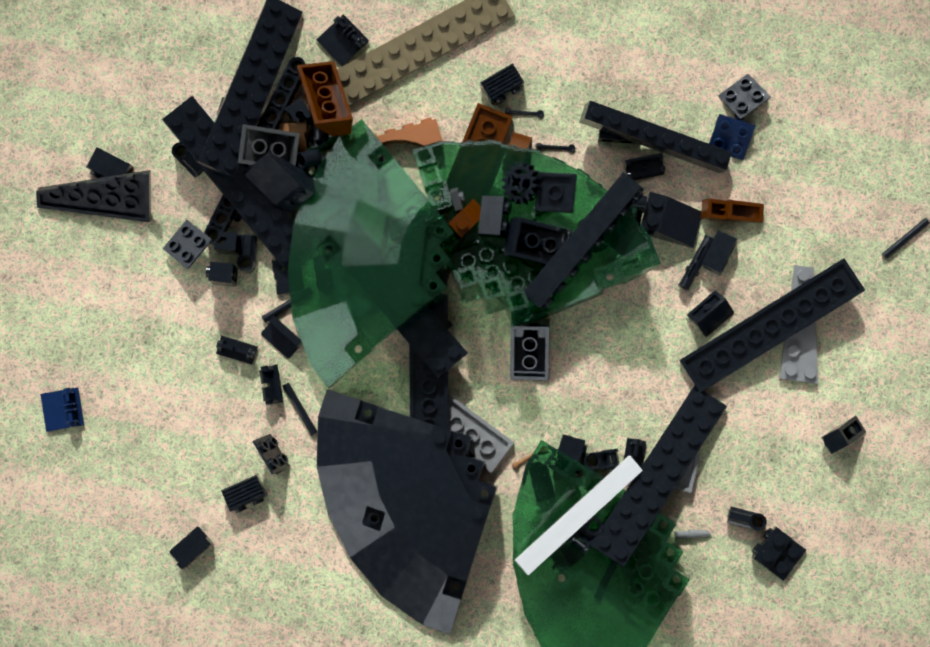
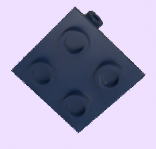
[709,114,756,160]
[40,387,84,432]

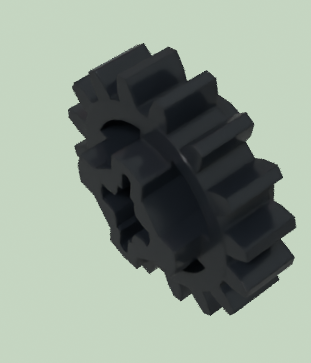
[502,162,541,204]

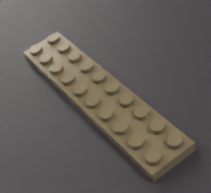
[337,0,515,106]

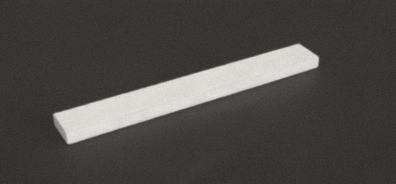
[515,456,643,575]

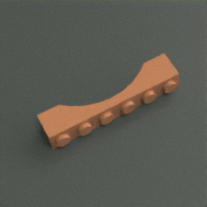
[326,118,443,176]

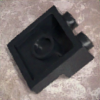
[751,526,806,581]

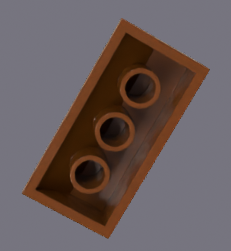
[297,61,353,136]

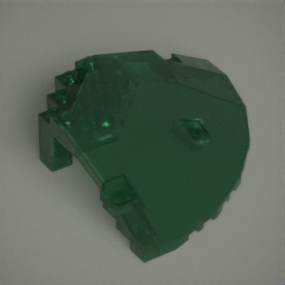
[288,119,457,388]
[412,140,661,326]
[512,440,690,647]

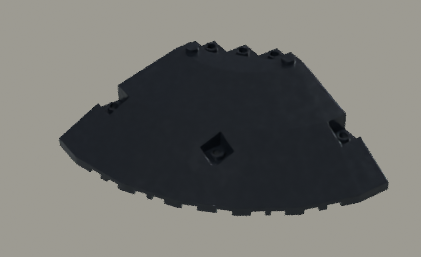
[317,389,498,634]

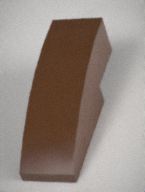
[701,198,764,223]

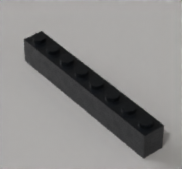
[579,100,732,173]
[523,172,644,310]

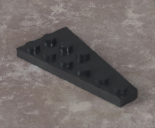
[36,170,151,222]

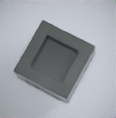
[450,187,466,211]

